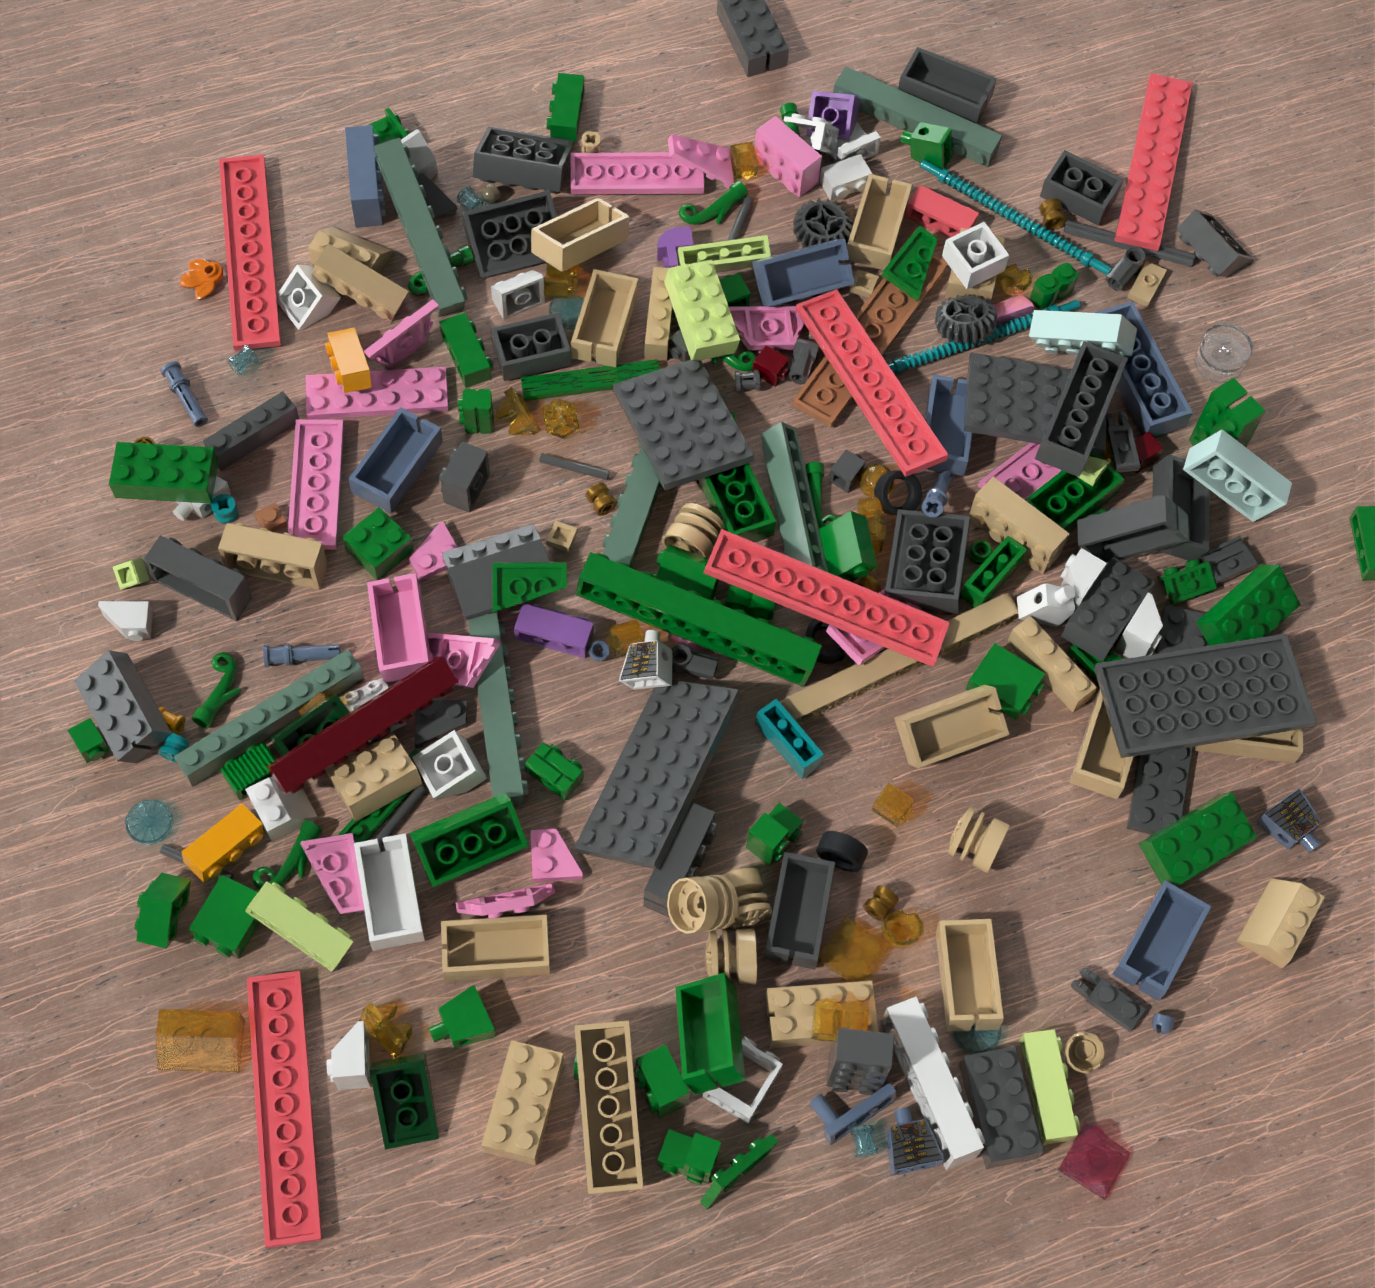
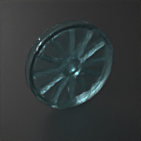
[549,294,584,329]
[125,800,173,845]
[953,1026,1001,1054]

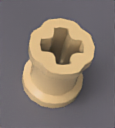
[581,131,601,153]

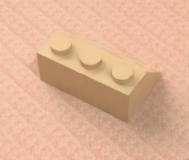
[308,227,393,274]
[1236,878,1325,969]

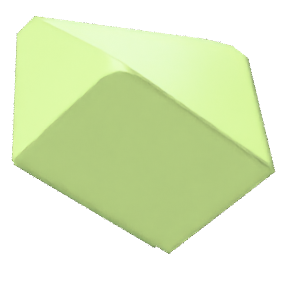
[1077,456,1108,486]
[113,558,149,590]

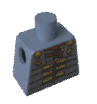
[1257,788,1321,853]
[886,1107,944,1176]

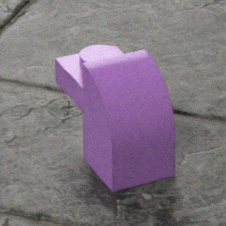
[657,226,693,268]

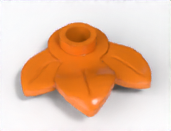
[180,258,223,300]

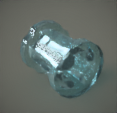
[457,186,486,210]
[227,345,258,375]
[850,1125,879,1158]

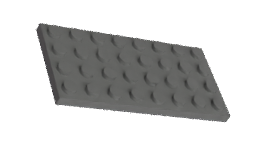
[1094,634,1317,758]
[574,680,743,870]

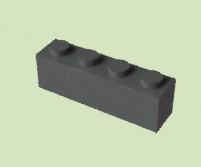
[203,391,299,471]

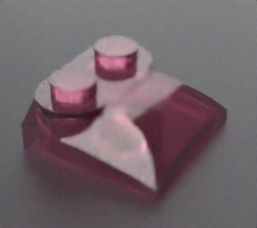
[1057,1123,1131,1200]

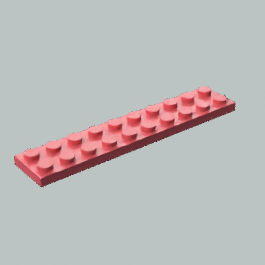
[1114,73,1193,251]
[219,154,281,351]
[796,289,948,477]
[703,529,950,667]
[247,970,322,1249]

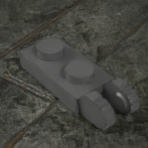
[1106,412,1140,473]
[1071,968,1146,1032]

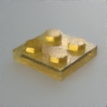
[818,916,889,982]

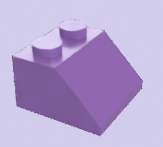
[806,91,860,140]

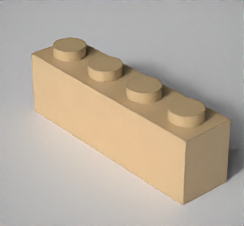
[311,243,409,322]
[644,267,673,361]
[1008,616,1097,713]

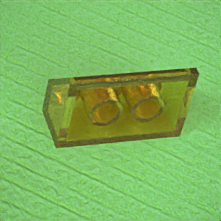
[156,1009,245,1073]

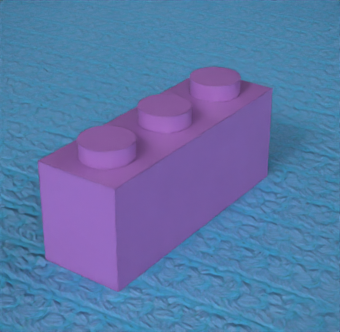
[514,603,594,658]

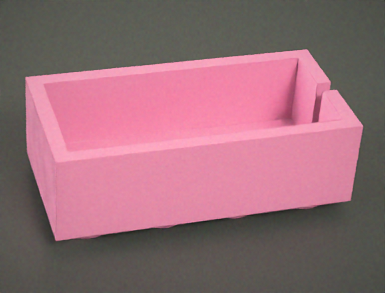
[367,573,432,682]

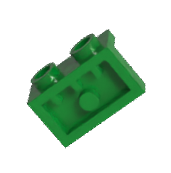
[366,107,410,144]
[1157,558,1217,604]

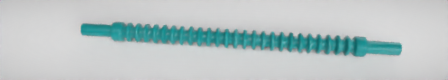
[920,159,1112,275]
[888,300,1080,374]

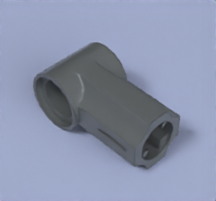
[1105,246,1145,291]
[788,338,820,385]
[671,644,719,680]

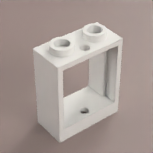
[702,1037,783,1125]

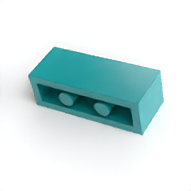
[755,699,824,779]

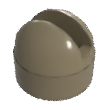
[482,183,501,203]

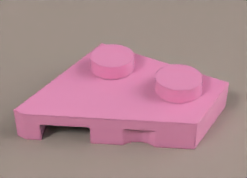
[409,521,458,582]
[531,829,583,882]

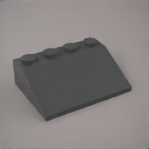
[473,126,574,193]
[461,190,557,279]
[885,509,970,614]
[441,524,550,620]

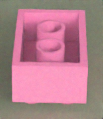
[754,116,822,198]

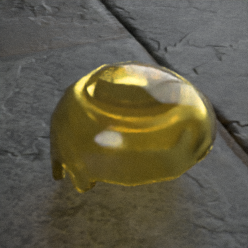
[995,264,1033,296]
[859,463,895,499]
[881,909,924,949]

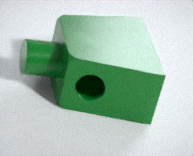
[901,123,952,169]
[428,985,496,1048]

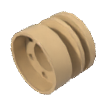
[662,503,726,558]
[948,807,1010,873]
[721,868,772,931]
[667,875,738,934]
[705,929,757,985]

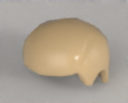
[1064,1031,1105,1074]

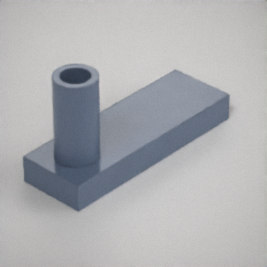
[810,1083,896,1145]

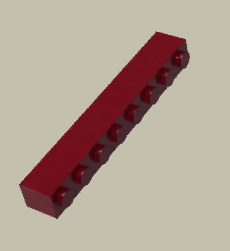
[266,656,458,794]

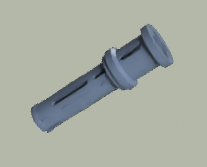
[161,361,208,427]
[922,470,954,517]
[263,643,340,667]

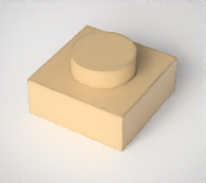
[849,269,879,298]
[546,521,578,552]

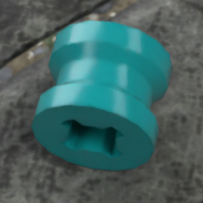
[211,494,238,524]
[158,733,190,763]

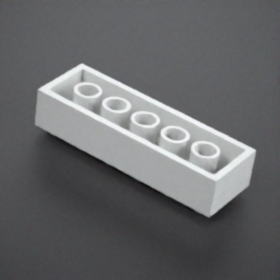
[881,997,985,1170]

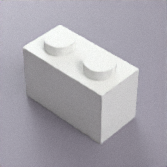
[819,154,872,201]

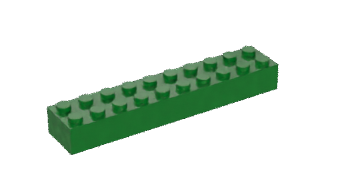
[576,552,822,687]

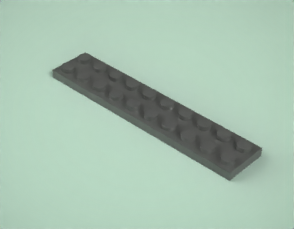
[1126,605,1208,835]

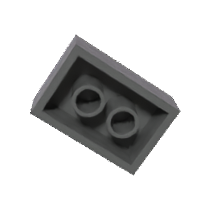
[1040,150,1124,226]
[491,313,571,381]

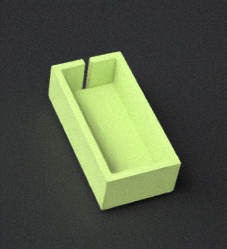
[664,260,740,361]

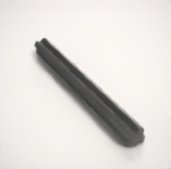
[1064,220,1195,267]

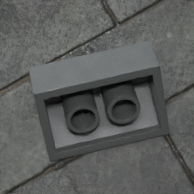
[1177,209,1254,277]

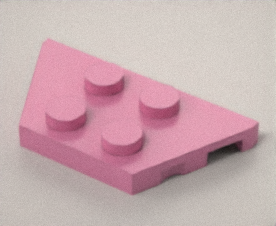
[364,299,439,369]
[729,306,804,350]
[428,633,501,688]
[455,882,555,918]

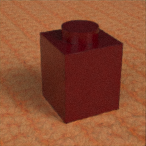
[752,345,790,387]
[1134,432,1164,473]

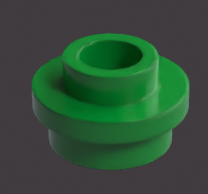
[968,540,993,564]

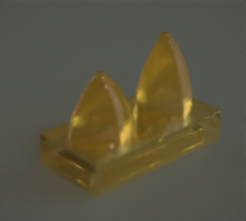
[494,387,541,435]
[359,1003,412,1058]

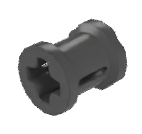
[734,369,760,392]

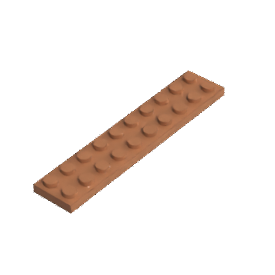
[791,254,949,428]

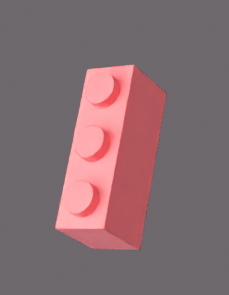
[905,185,979,238]

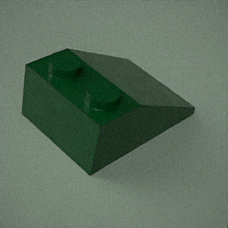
[269,694,350,756]
[369,1052,439,1150]

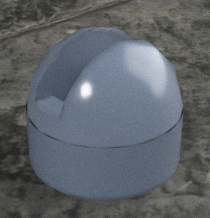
[589,641,610,662]
[1152,1013,1175,1035]

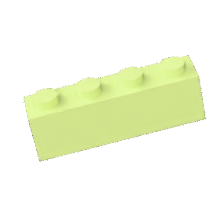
[677,235,771,272]
[245,881,353,972]
[1019,1029,1080,1145]

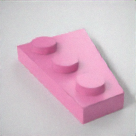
[668,134,734,189]
[300,833,365,915]

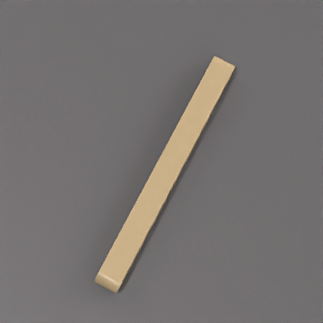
[780,593,1019,725]

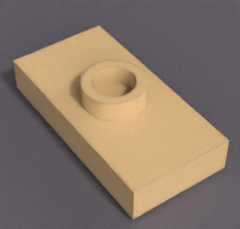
[1127,261,1167,307]

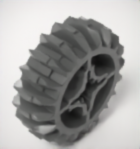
[793,198,853,248]
[935,294,997,344]

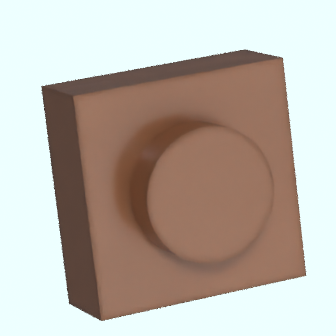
[254,503,287,532]

